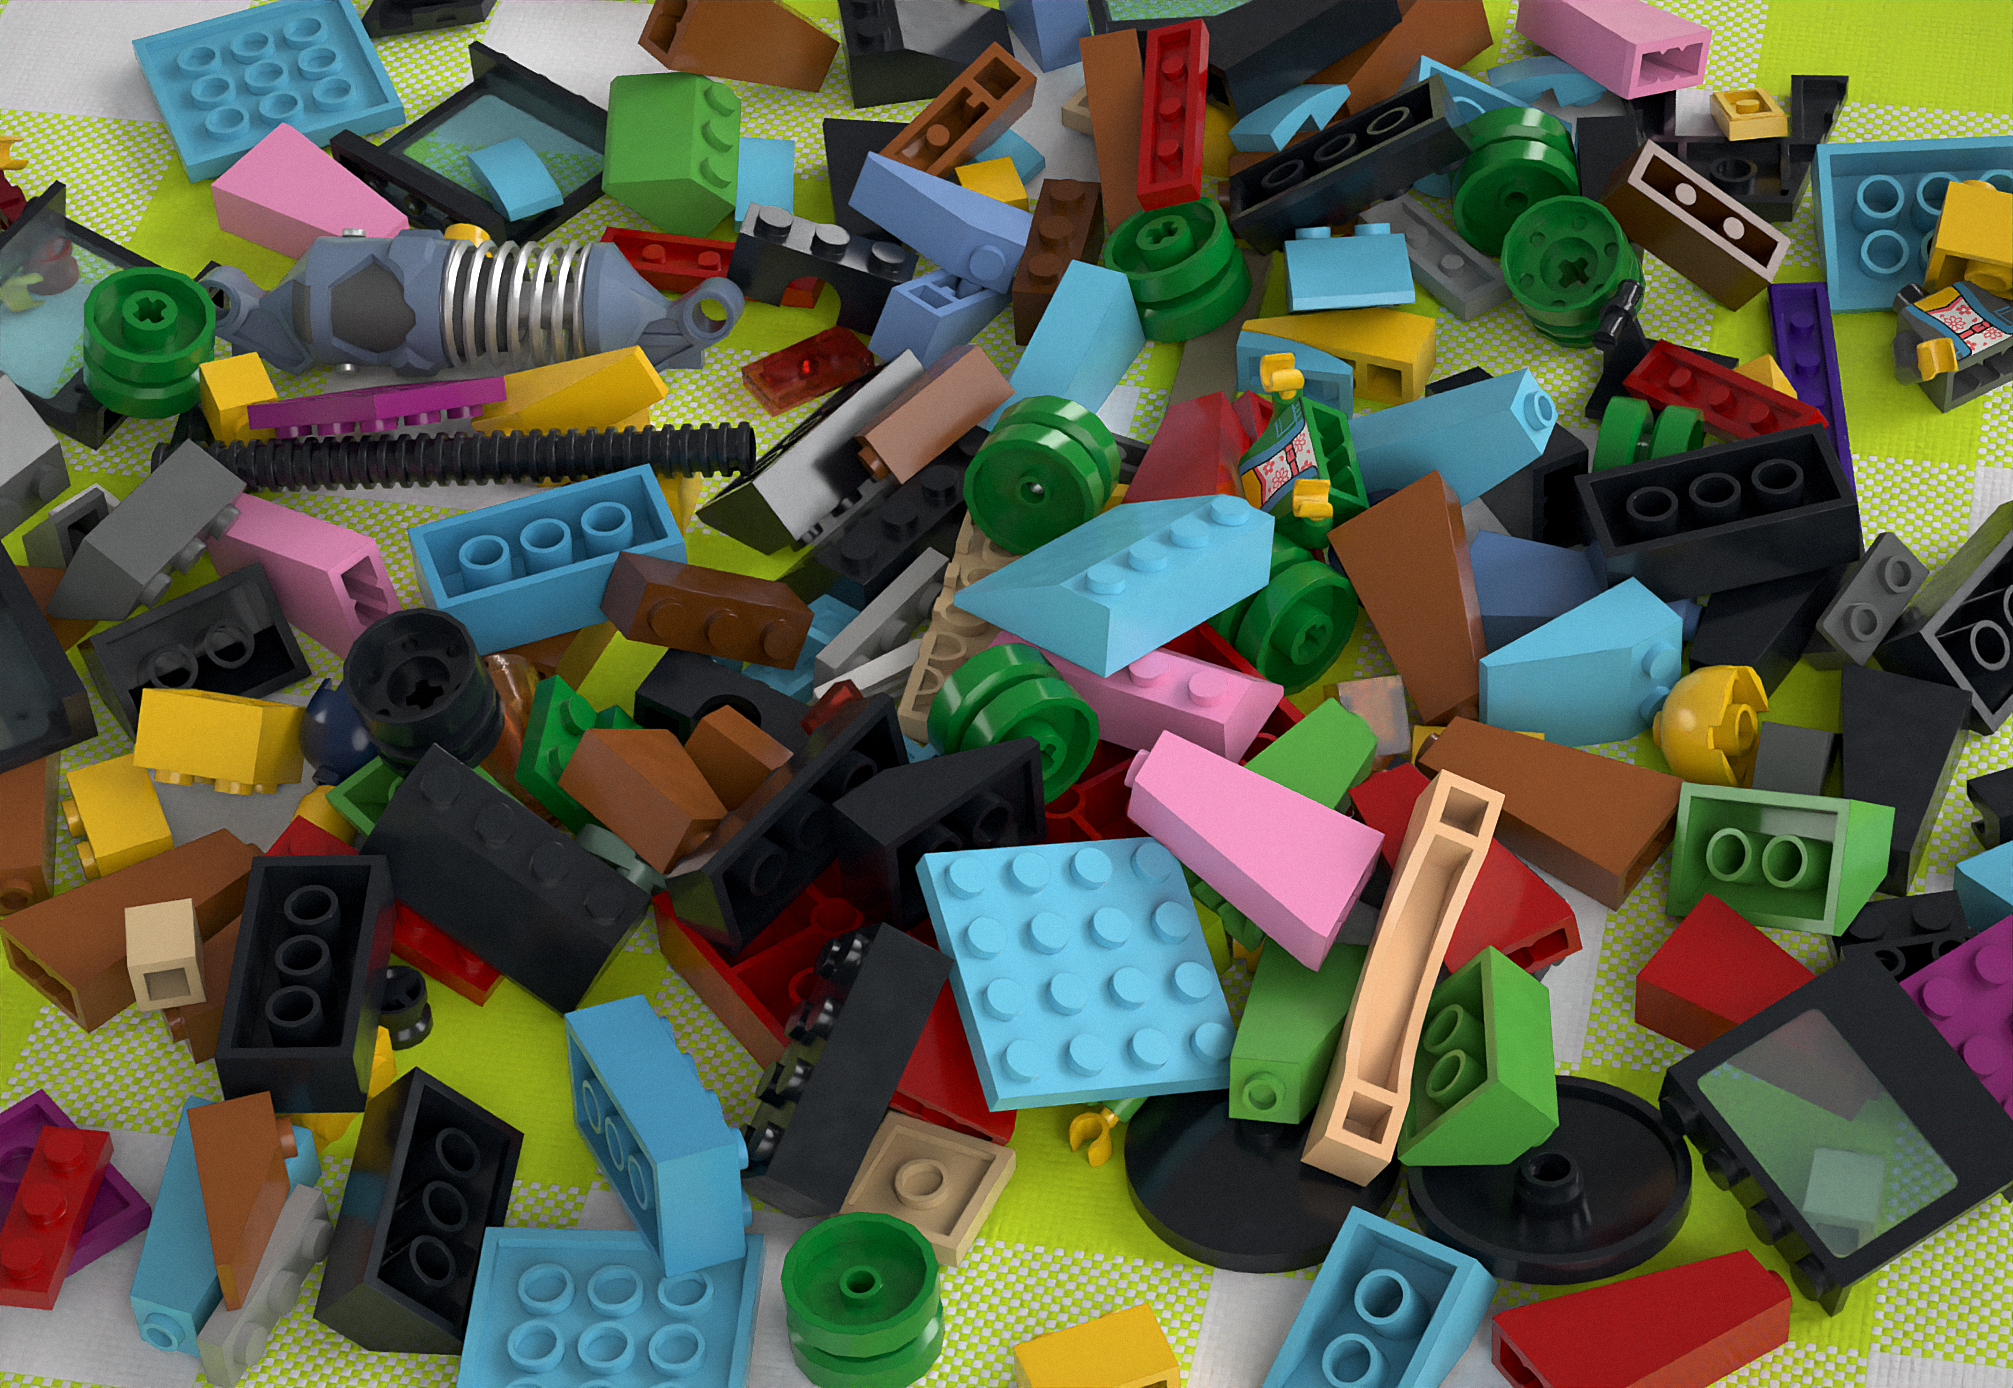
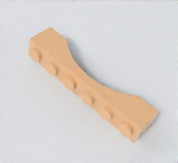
[1300,769,1505,1187]

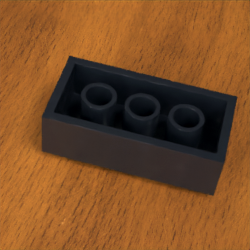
[1573,422,1860,603]
[214,855,398,1113]
[739,922,955,1219]

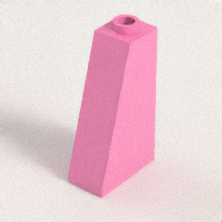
[1515,0,1712,100]
[211,122,409,260]
[204,492,403,660]
[1124,730,1385,972]

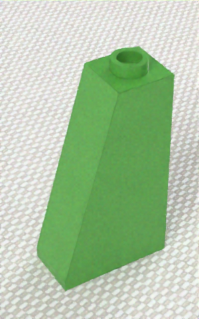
[1179,697,1379,953]
[1229,936,1369,1124]

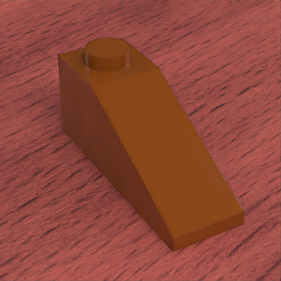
[878,41,1037,179]
[187,1091,298,1311]

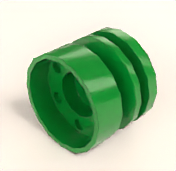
[1500,195,1646,349]

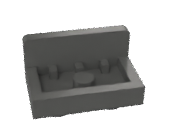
[1801,532,1930,671]

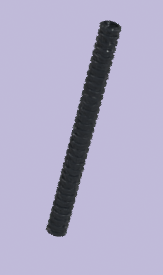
[151,421,756,494]

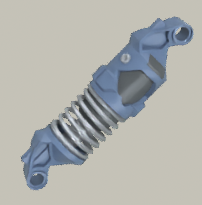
[197,228,745,377]

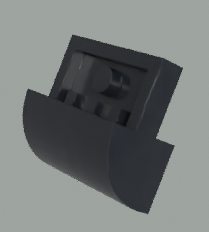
[1825,890,1978,983]

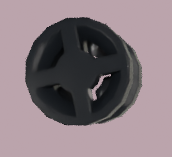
[379,965,433,1051]

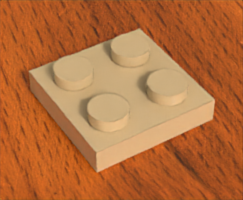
[830,1111,1017,1268]

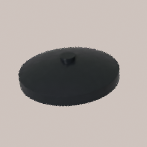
[1407,1075,1692,1285]
[1124,1088,1403,1274]

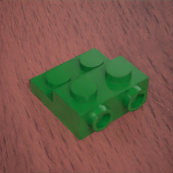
[514,674,645,835]

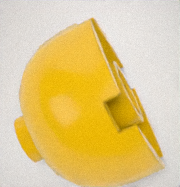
[1653,665,1769,789]

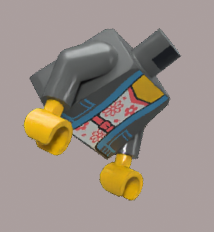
[1890,280,2013,414]

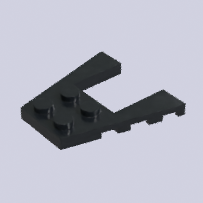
[1620,75,1849,224]

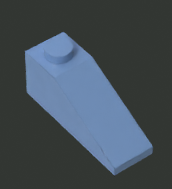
[848,151,1033,294]
[867,268,1015,370]

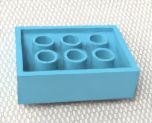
[1810,135,2013,314]
[954,494,1275,678]

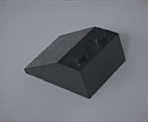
[837,0,1015,109]
[832,736,1047,933]

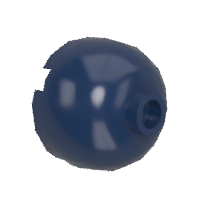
[299,678,379,786]

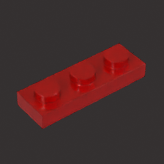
[0,1126,114,1311]

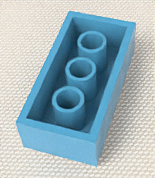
[407,463,688,656]
[564,994,753,1279]

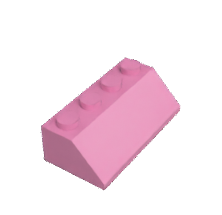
[988,629,1284,764]

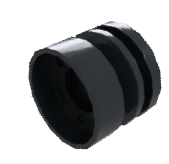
[343,607,505,779]

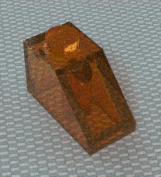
[1323,674,1412,770]

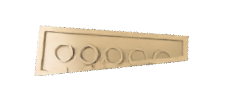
[897,509,1024,746]

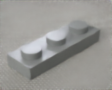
[1358,193,1512,322]
[812,547,949,698]
[196,1183,334,1388]

